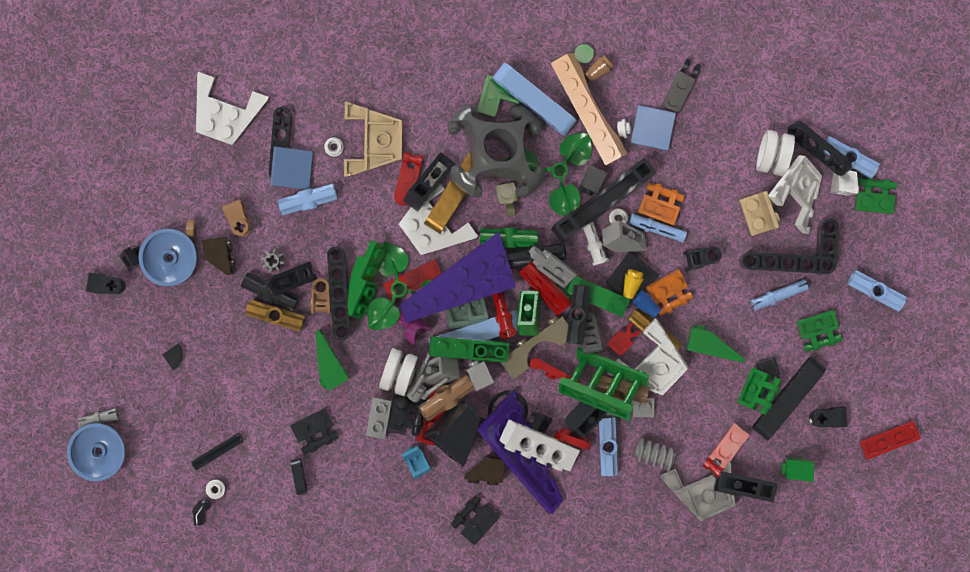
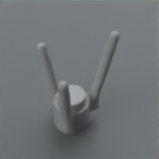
[406,353,449,402]

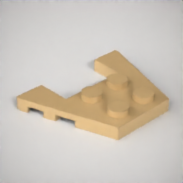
[344,102,403,177]

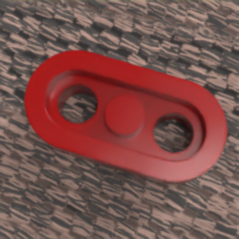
[554,428,592,450]

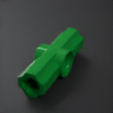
[480,228,538,248]

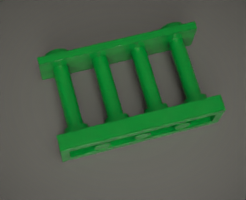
[559,347,650,422]

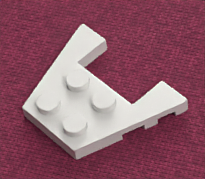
[196,72,269,145]
[768,155,822,234]
[399,184,478,255]
[607,319,688,395]

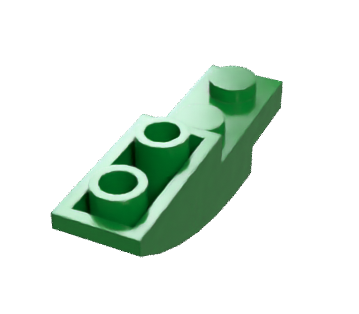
[348,240,388,319]
[429,336,509,363]

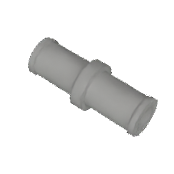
[78,408,119,428]

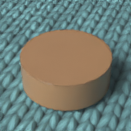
[186,220,195,239]

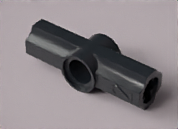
[507,243,567,269]
[240,272,300,312]
[566,284,591,345]

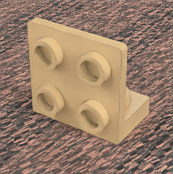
[739,191,780,236]

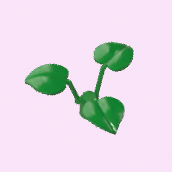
[505,133,592,216]
[367,242,432,330]

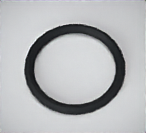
[488,391,528,419]

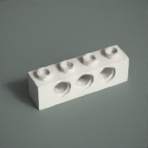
[499,420,580,472]

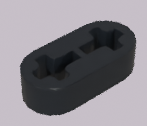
[291,458,308,495]

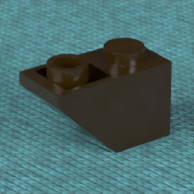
[202,236,236,275]
[464,456,505,485]

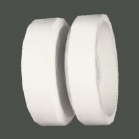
[756,130,795,177]
[379,348,418,396]

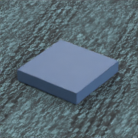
[630,105,676,151]
[270,147,313,190]

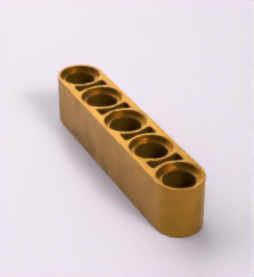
[424,151,471,234]

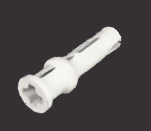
[584,222,609,266]

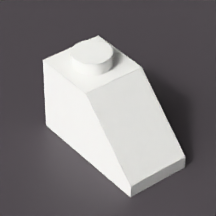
[830,166,859,196]

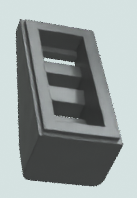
[576,312,602,355]

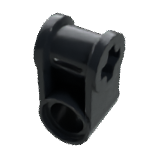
[683,246,722,271]
[86,273,125,294]
[809,407,848,428]

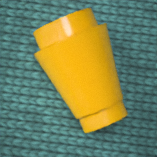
[623,269,644,299]

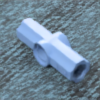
[824,136,880,179]
[278,184,338,216]
[847,270,907,312]
[599,417,618,476]

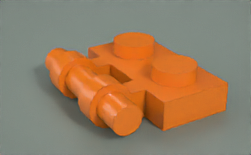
[637,182,685,226]
[645,269,693,316]

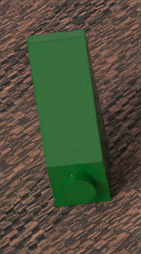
[566,276,630,317]
[685,325,745,363]
[315,329,350,391]

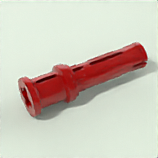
[492,291,516,338]

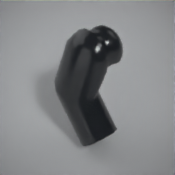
[192,499,211,526]

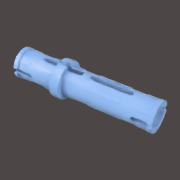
[629,213,687,243]
[750,279,808,311]

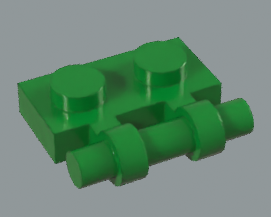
[854,177,897,215]
[796,310,842,352]
[737,367,782,415]

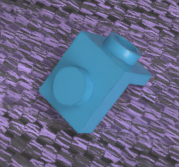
[402,446,432,479]

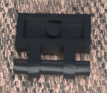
[387,394,426,436]
[290,409,339,455]
[450,495,500,546]

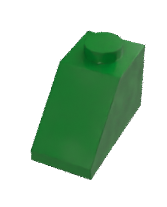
[780,458,814,482]

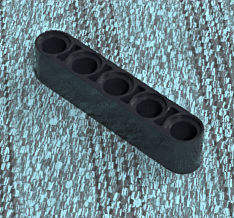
[327,246,352,341]
[752,356,826,441]

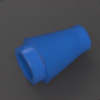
[632,290,661,318]

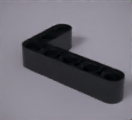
[739,218,839,274]

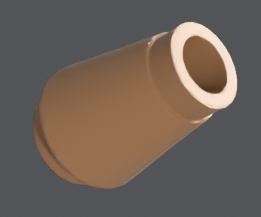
[585,55,614,82]

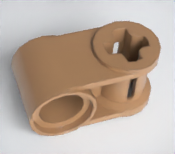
[222,199,252,237]
[311,278,331,315]

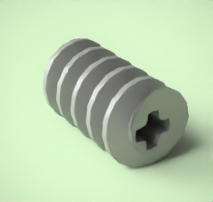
[633,438,676,472]

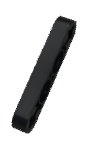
[268,106,292,178]
[788,121,852,176]

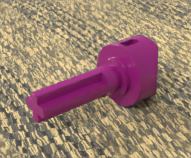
[387,298,431,346]

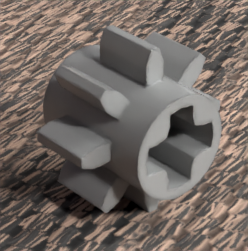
[261,249,285,273]

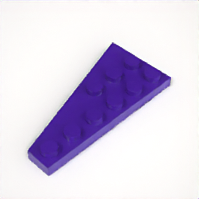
[400,232,516,323]
[477,390,563,514]

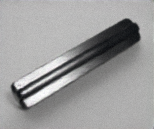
[191,433,244,470]

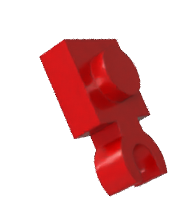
[607,322,641,357]

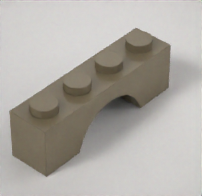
[501,315,568,379]

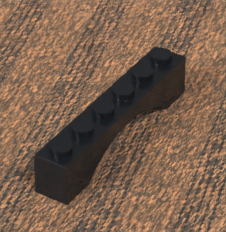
[551,157,657,244]

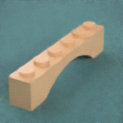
[551,53,628,165]

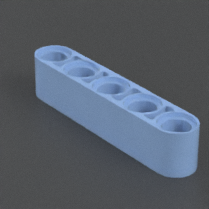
[492,63,577,136]
[428,310,518,344]

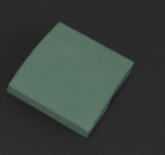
[445,298,488,329]

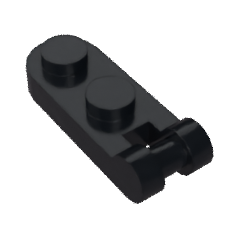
[266,262,318,295]

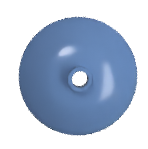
[139,229,197,287]
[67,423,125,481]

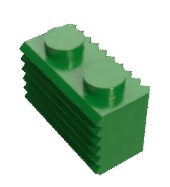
[516,291,542,336]

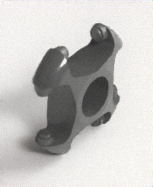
[447,104,546,198]

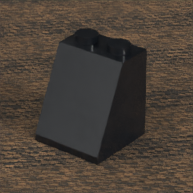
[424,401,481,466]

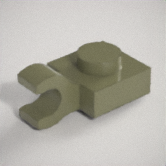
[495,182,518,217]

